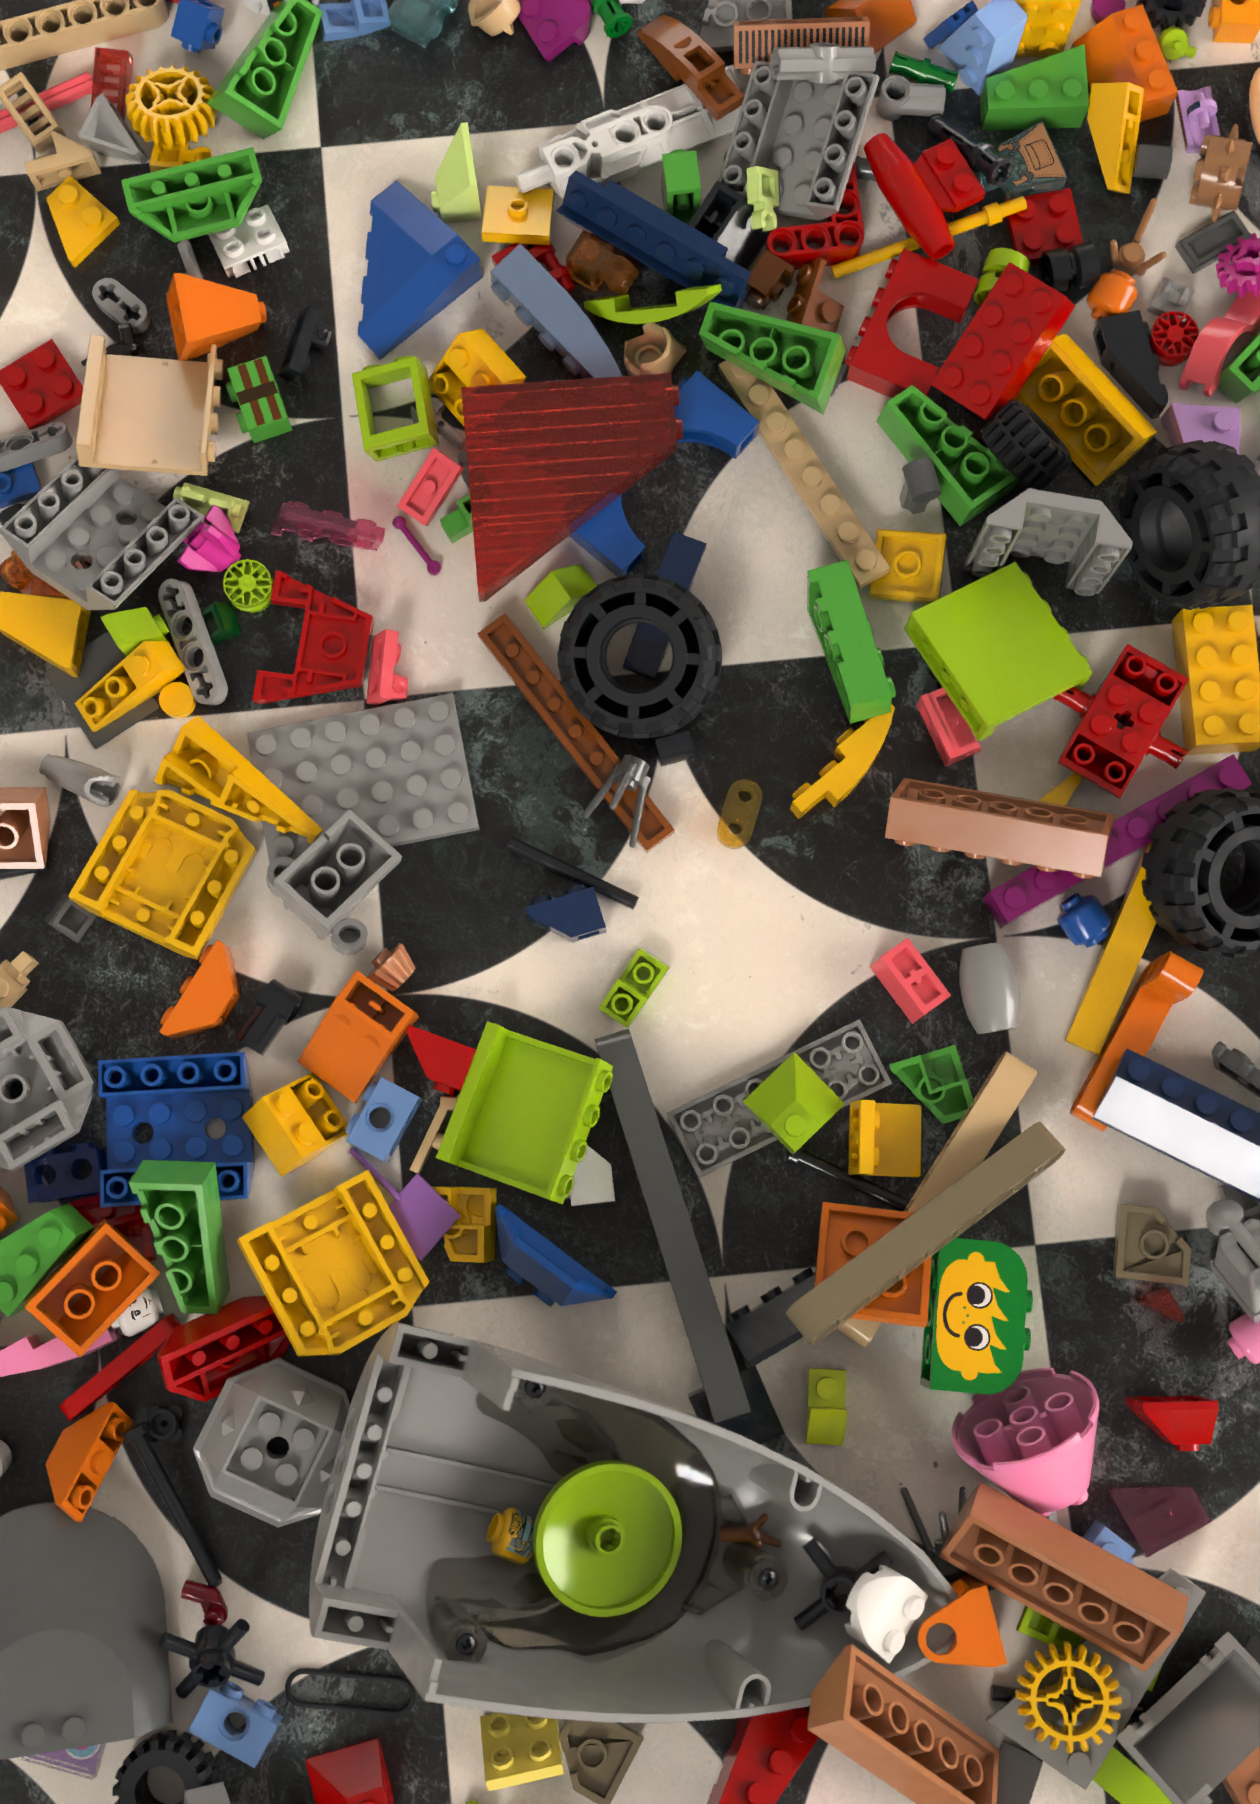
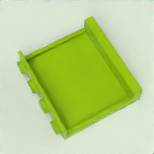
[904,562,1093,741]
[436,1021,613,1205]

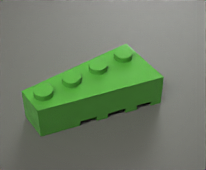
[876,385,1019,526]
[128,1160,230,1314]

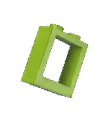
[351,356,440,462]

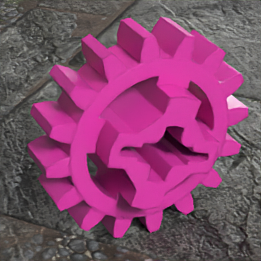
[1216,233,1260,298]

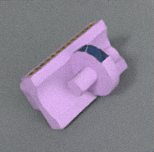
[1175,86,1220,154]

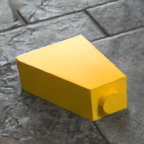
[0,591,91,678]

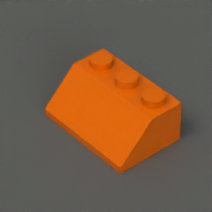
[1071,4,1178,122]
[24,1218,161,1357]

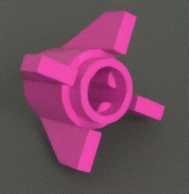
[177,505,241,572]

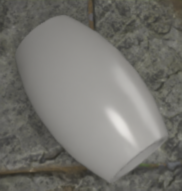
[959,942,1020,1034]

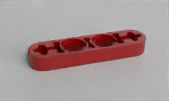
[59,1313,182,1422]

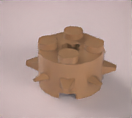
[1189,124,1253,222]

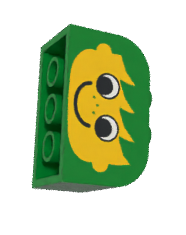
[920,1238,1033,1394]

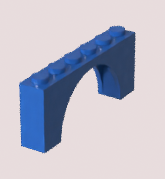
[560,370,760,577]

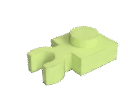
[746,166,779,232]

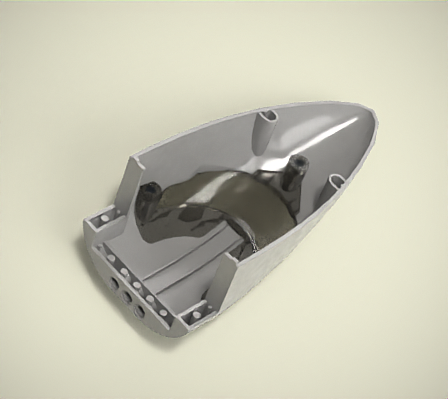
[309,1322,958,1723]

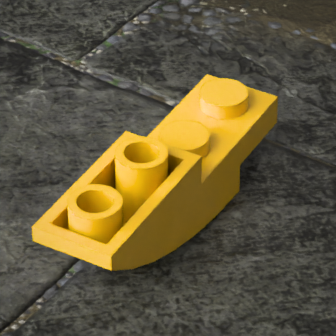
[790,704,895,819]

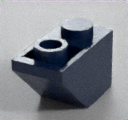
[525,884,606,943]

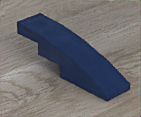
[623,531,707,680]

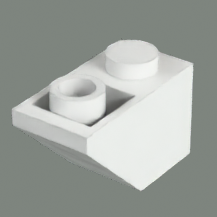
[565,1145,615,1206]

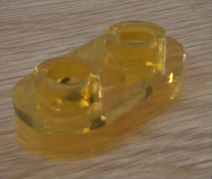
[717,779,763,849]

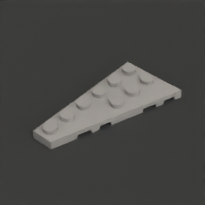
[986,1568,1206,1790]

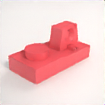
[397,448,464,526]
[366,629,408,706]

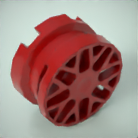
[1149,311,1199,367]

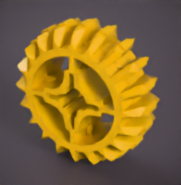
[125,64,218,149]
[1015,1641,1122,1753]

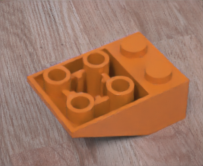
[297,970,420,1104]

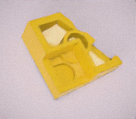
[432,1186,497,1263]

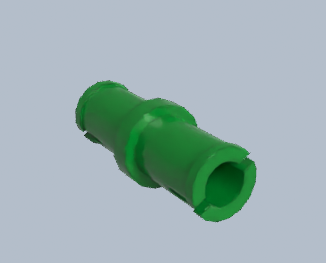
[889,51,959,93]

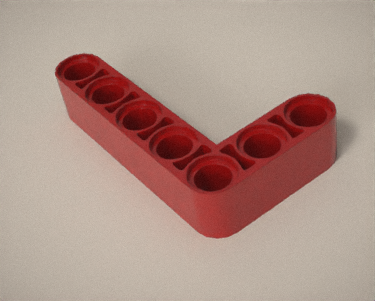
[766,163,864,270]

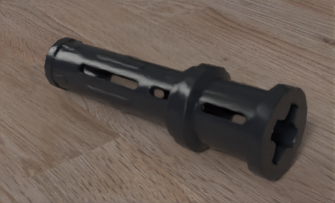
[926,114,1014,186]

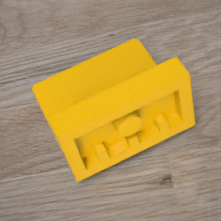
[848,1100,922,1178]

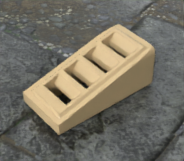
[0,71,66,154]

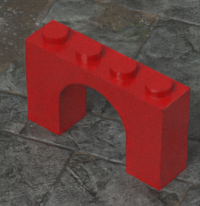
[845,248,979,398]

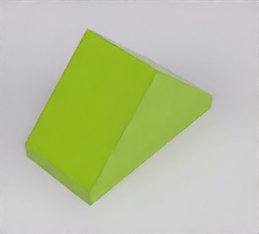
[524,563,597,630]

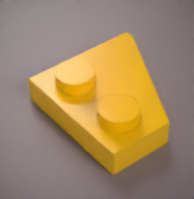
[46,175,120,268]

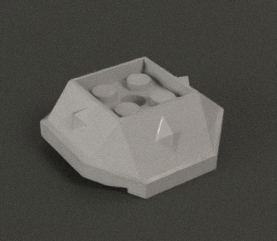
[0,1006,97,1171]
[193,1357,350,1527]

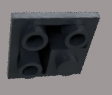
[688,1366,785,1445]

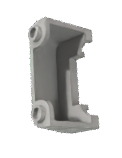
[1116,1631,1260,1804]

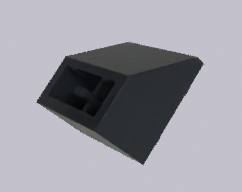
[688,181,773,270]

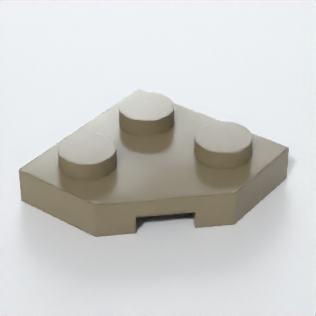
[1112,1204,1191,1286]
[559,1720,644,1804]

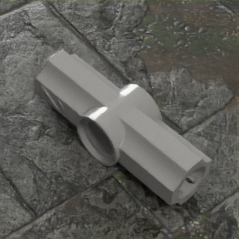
[770,43,876,84]

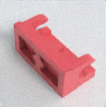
[916,687,981,767]
[870,938,951,1024]

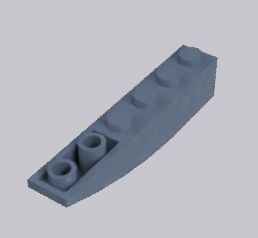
[490,244,639,429]

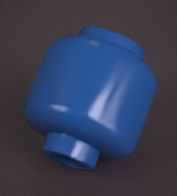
[1057,893,1112,948]

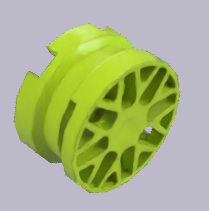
[223,559,274,613]

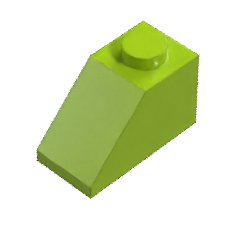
[100,607,170,657]

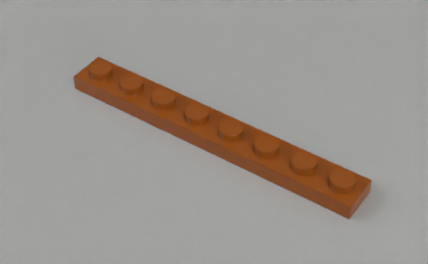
[477,613,675,853]

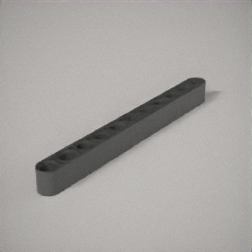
[594,1029,751,1423]

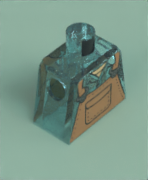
[979,121,1067,199]

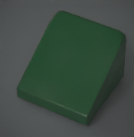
[201,601,242,645]

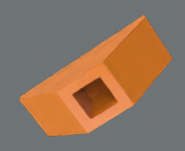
[159,940,241,1039]
[45,1402,133,1523]

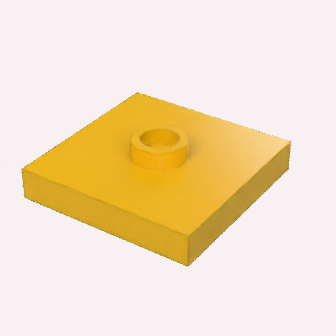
[481,186,554,245]
[869,529,947,604]

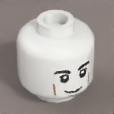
[112,1286,164,1337]

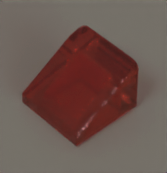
[1135,1287,1185,1323]

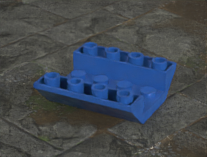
[98,1052,255,1207]

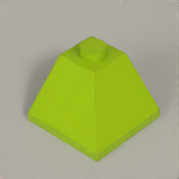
[742,1052,845,1155]

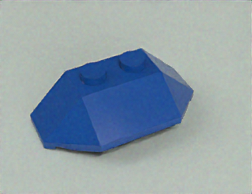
[495,1203,617,1307]

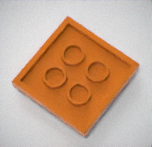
[814,1202,932,1328]

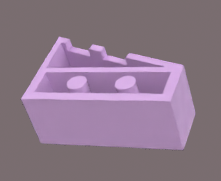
[1161,403,1240,454]

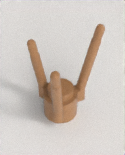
[1108,198,1167,276]

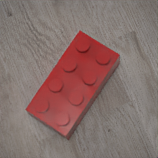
[930,262,1076,422]

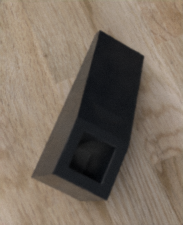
[1093,310,1168,420]

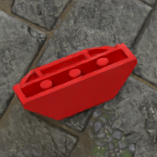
[157,1295,290,1402]

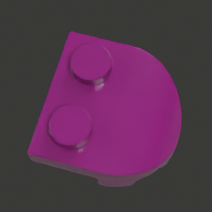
[518,0,594,62]

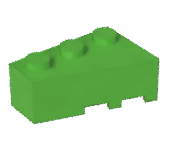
[0,1203,95,1317]

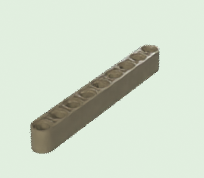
[785,1122,1066,1345]

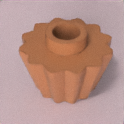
[367,943,416,992]

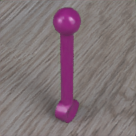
[392,516,441,576]

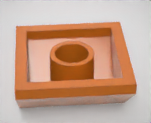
[824,0,917,54]

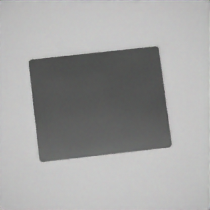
[45,631,159,749]

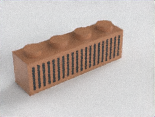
[733,16,870,75]

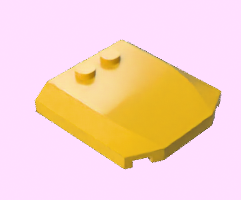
[68,790,257,960]
[237,1170,429,1356]

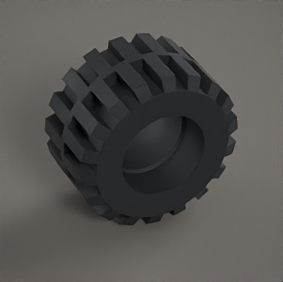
[980,399,1072,490]
[113,1730,218,1804]

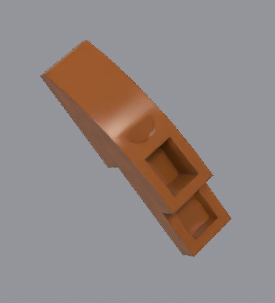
[637,14,744,121]

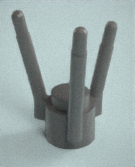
[582,755,651,848]
[901,1487,967,1575]

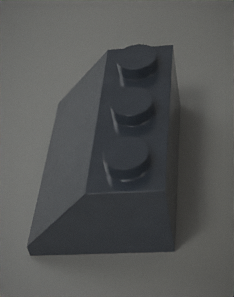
[725,1267,816,1368]

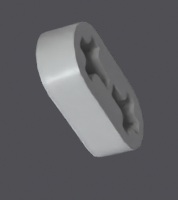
[92,278,151,334]

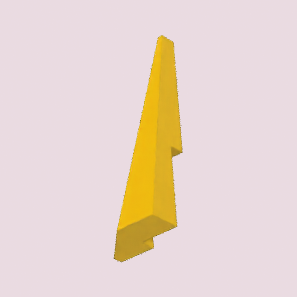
[154,716,323,844]

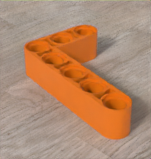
[1070,951,1204,1132]

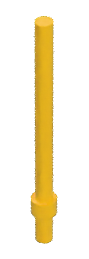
[831,196,1027,279]

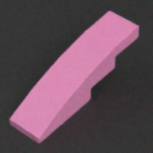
[0,1326,122,1377]

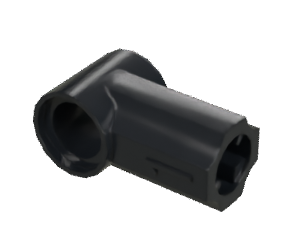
[236,979,304,1056]

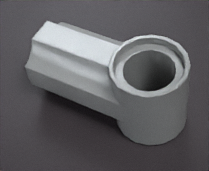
[876,75,946,121]

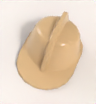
[468,0,521,36]

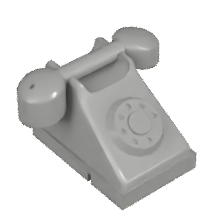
[267,809,402,955]
[1206,1199,1260,1324]

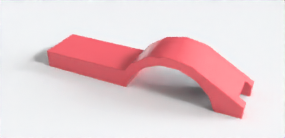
[1179,291,1260,397]

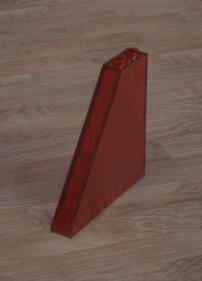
[461,373,683,602]

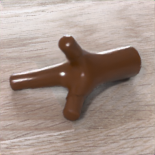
[719,1513,781,1548]

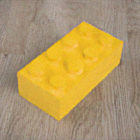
[1014,0,1082,59]
[1172,605,1260,755]

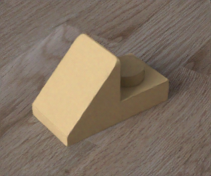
[24,131,101,192]

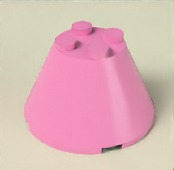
[951,1368,1100,1517]

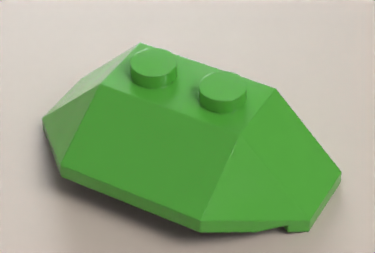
[121,147,262,243]

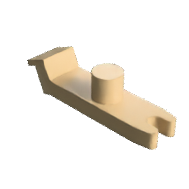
[410,1095,459,1174]

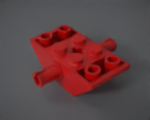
[1053,644,1189,798]

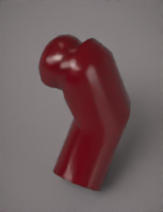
[181,1579,228,1626]

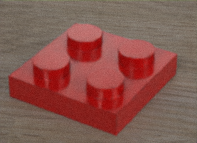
[1004,188,1084,265]
[0,339,83,430]

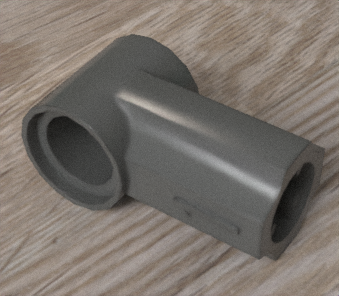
[899,458,942,514]

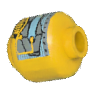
[486,1507,536,1565]

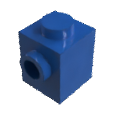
[171,0,225,53]

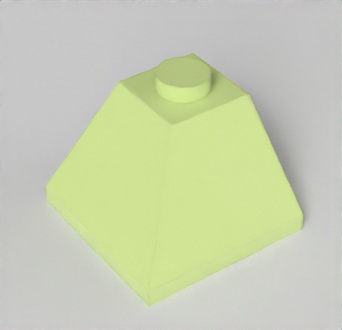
[430,122,482,224]

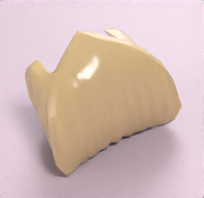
[624,323,687,398]

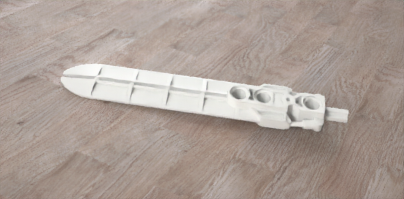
[514,49,882,198]

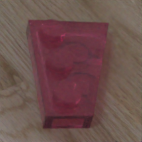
[270,501,385,551]

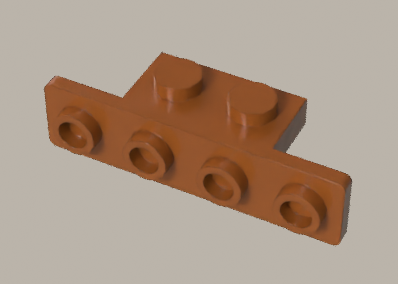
[772,257,844,389]

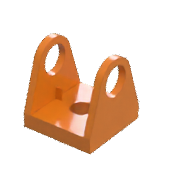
[917,1574,1008,1667]

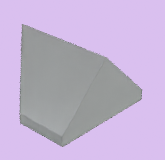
[77,94,149,164]

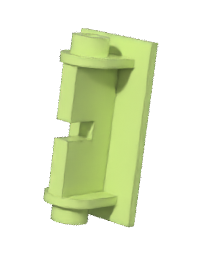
[173,482,250,534]

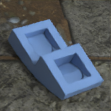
[317,0,391,41]

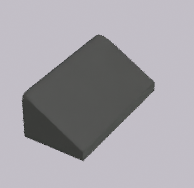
[997,1740,1043,1804]

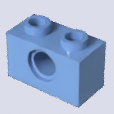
[345,1077,423,1163]
[188,1681,283,1768]

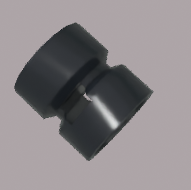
[1040,241,1100,293]

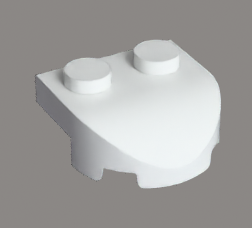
[844,1565,928,1664]

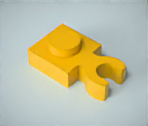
[149,142,212,172]

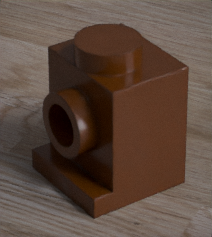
[745,249,795,310]

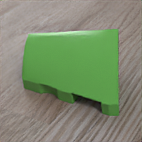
[889,1045,974,1124]

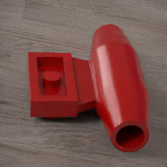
[864,133,986,260]

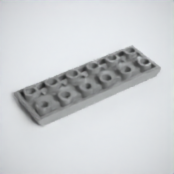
[667,1019,892,1178]

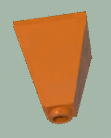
[166,273,266,361]

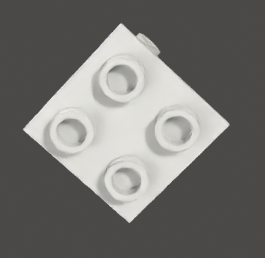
[208,204,290,278]

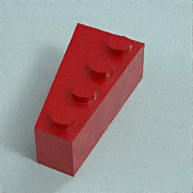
[707,1707,819,1804]

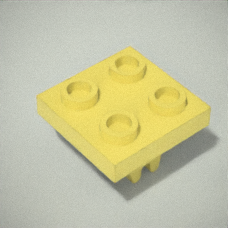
[480,1713,564,1791]

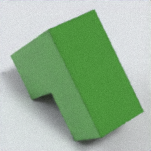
[440,491,489,544]

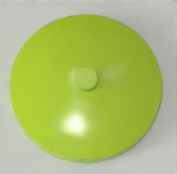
[532,1460,682,1617]

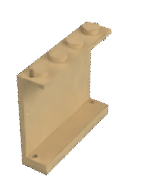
[76,334,224,476]

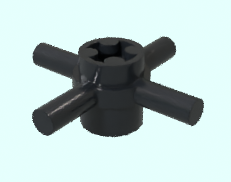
[794,1538,893,1631]
[159,1619,265,1699]

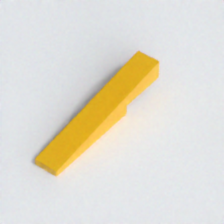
[1065,841,1156,1055]

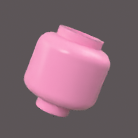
[1226,1313,1260,1364]

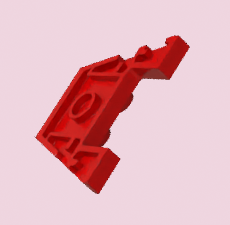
[252,570,374,704]

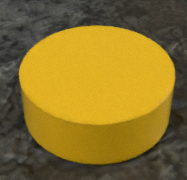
[159,682,196,719]

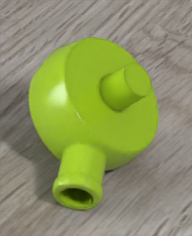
[1157,27,1197,61]

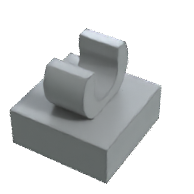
[1147,277,1195,320]

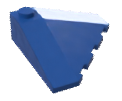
[358,180,483,360]

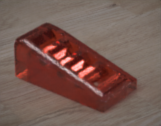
[91,47,133,121]

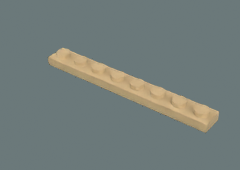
[718,360,890,589]

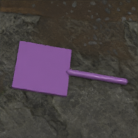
[349,1148,461,1261]

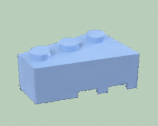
[938,0,1028,96]

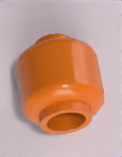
[1086,269,1138,321]

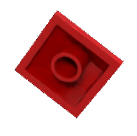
[1125,1395,1219,1451]
[305,1737,396,1804]

